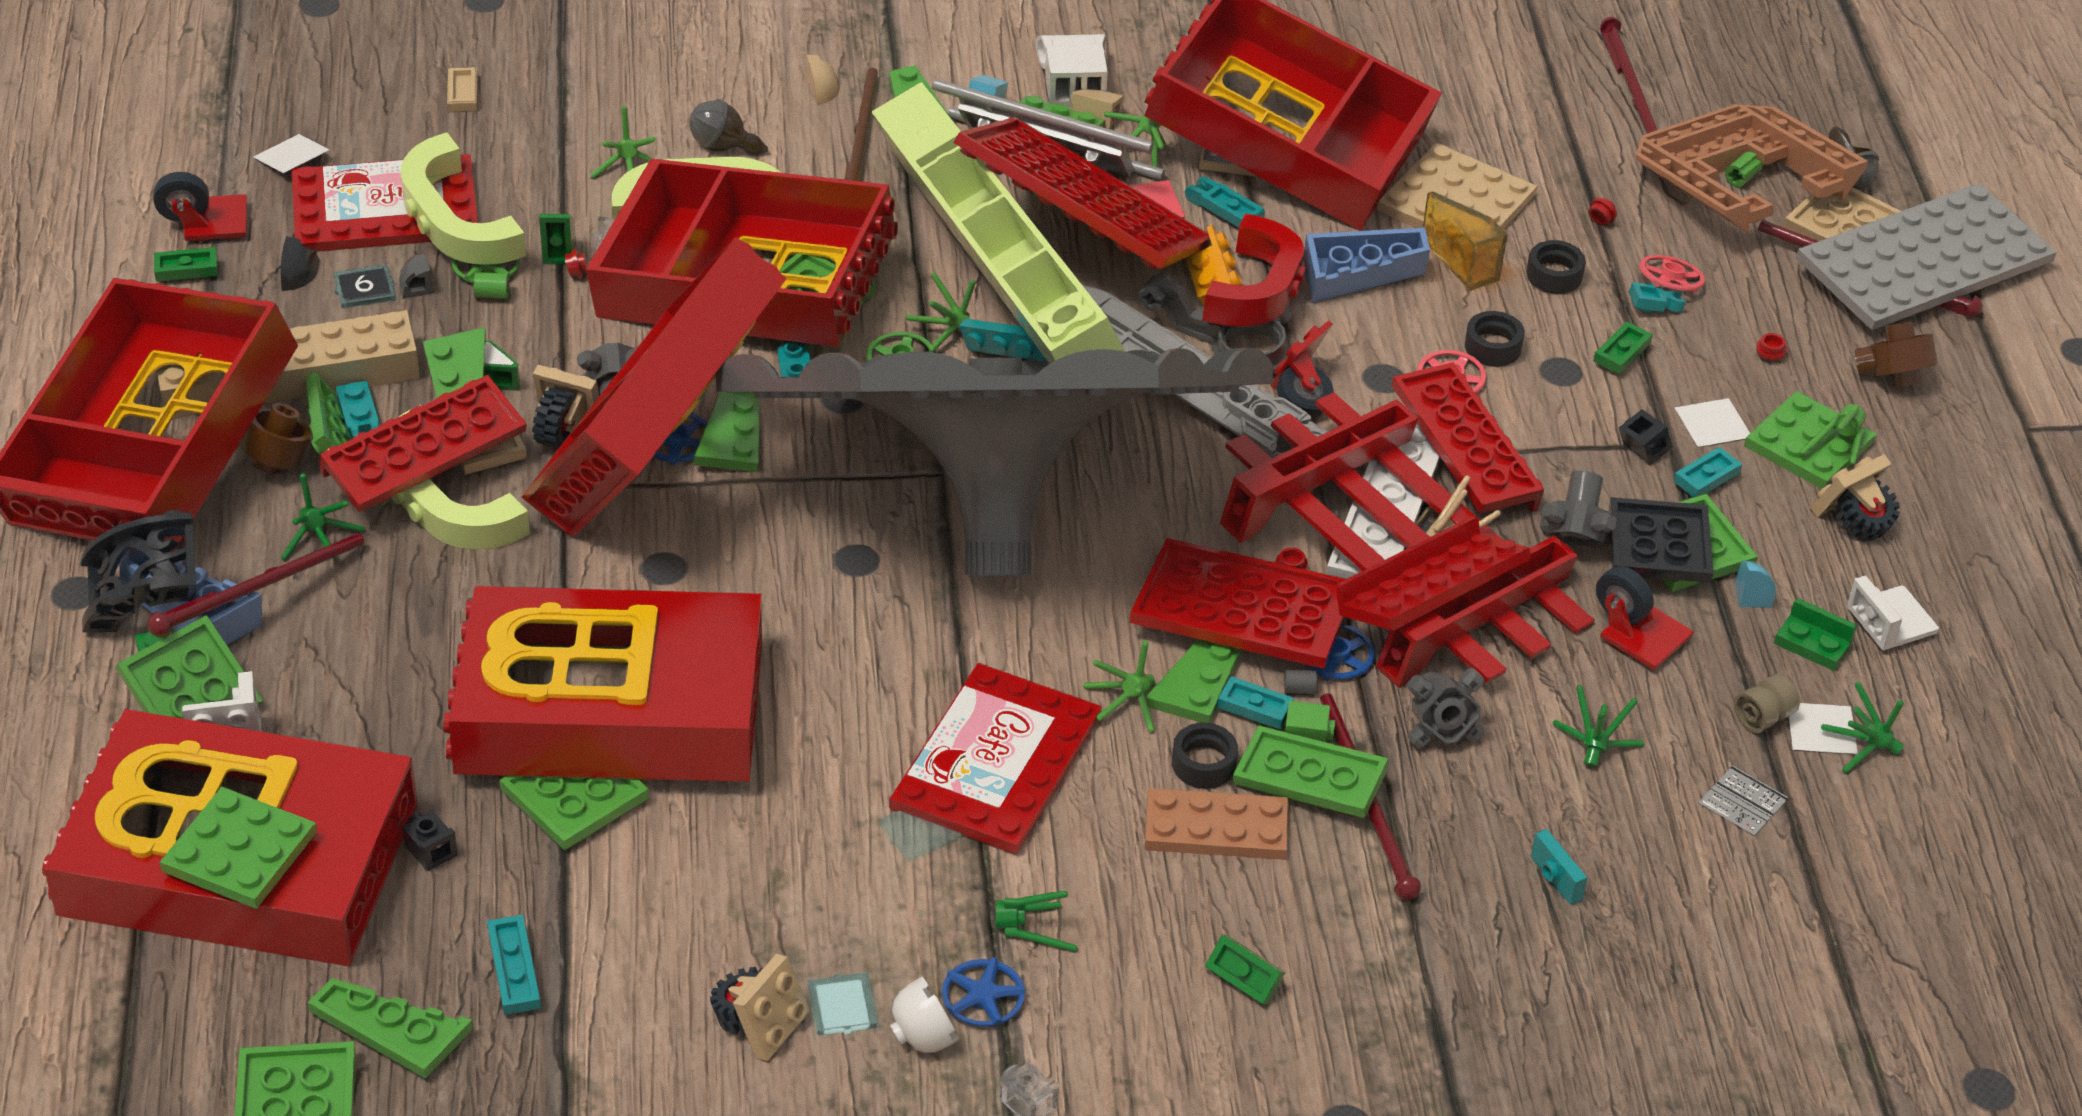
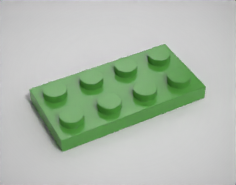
[1233,725,1389,818]

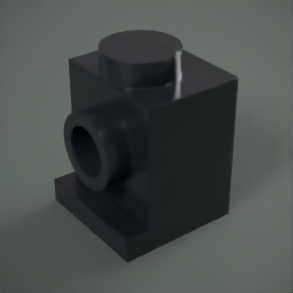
[1619,409,1673,466]
[402,811,458,871]

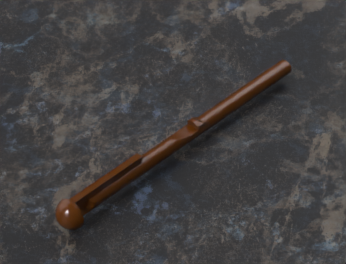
[844,68,878,181]

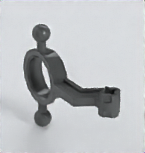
[1138,271,1292,374]

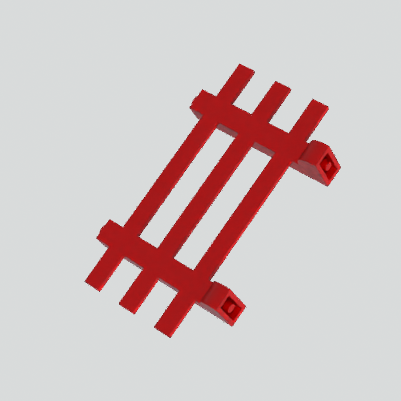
[1219,392,1595,688]

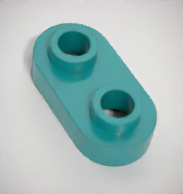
[778,341,810,377]

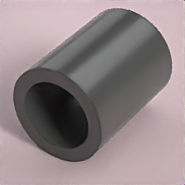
[1284,670,1317,694]

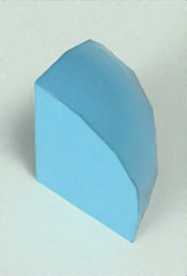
[1735,560,1776,608]

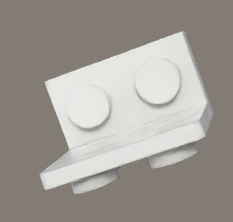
[1847,575,1939,651]
[182,671,262,732]

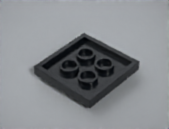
[1609,497,1713,583]

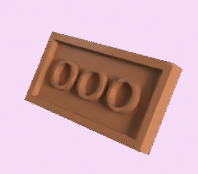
[1145,788,1288,860]

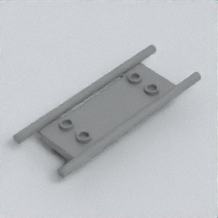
[932,79,1165,181]

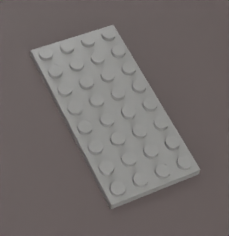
[1796,183,2057,330]

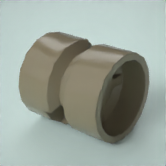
[1734,674,1800,733]

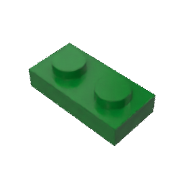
[154,247,218,282]
[1593,321,1653,375]
[1205,934,1286,1004]

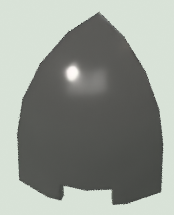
[399,252,433,299]

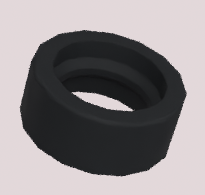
[1526,240,1586,293]
[1464,311,1525,366]
[1171,722,1238,788]

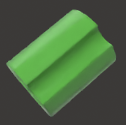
[1725,152,1762,187]
[474,272,509,299]

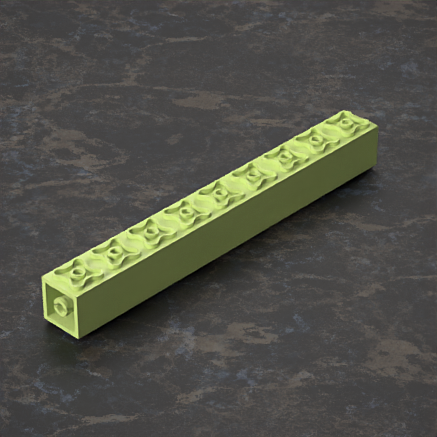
[872,82,1125,364]

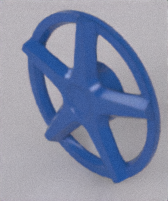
[653,413,708,465]
[1306,624,1375,681]
[942,957,1025,1027]

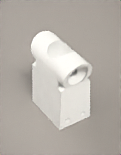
[1036,34,1108,106]

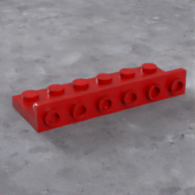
[1391,362,1544,514]
[320,375,527,512]
[1336,516,1531,631]

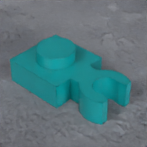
[1629,282,1686,312]

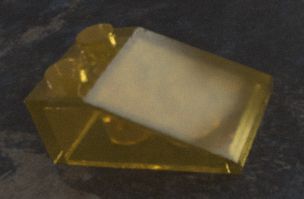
[1423,191,1508,291]

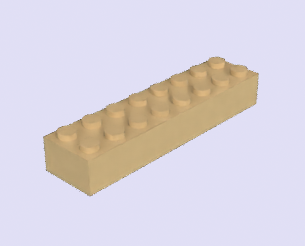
[157,310,420,418]

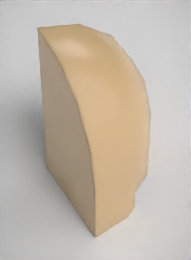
[806,55,838,105]
[1071,89,1123,129]

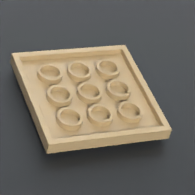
[1377,143,1538,255]

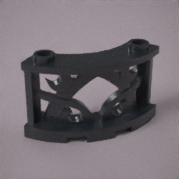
[80,510,197,632]

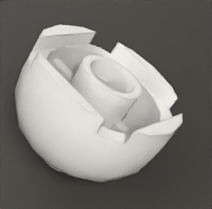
[890,976,960,1053]

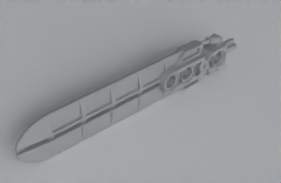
[1083,286,1356,471]

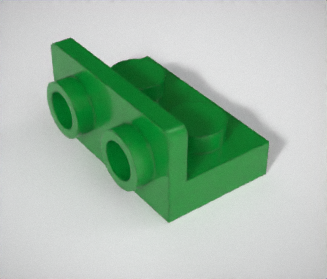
[1774,598,1857,671]

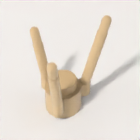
[1426,475,1501,537]

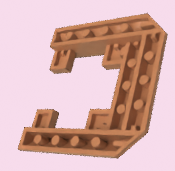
[1636,104,1868,234]

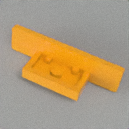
[1186,224,1243,305]

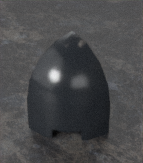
[281,236,320,291]

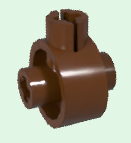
[1855,322,1938,387]
[239,402,312,473]

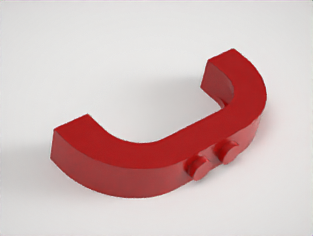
[1202,213,1306,326]

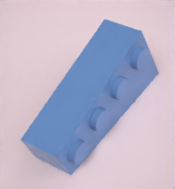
[1303,228,1430,303]
[119,550,262,645]

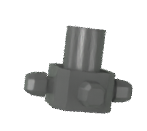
[577,342,638,395]
[1540,471,1617,546]
[1407,667,1485,749]

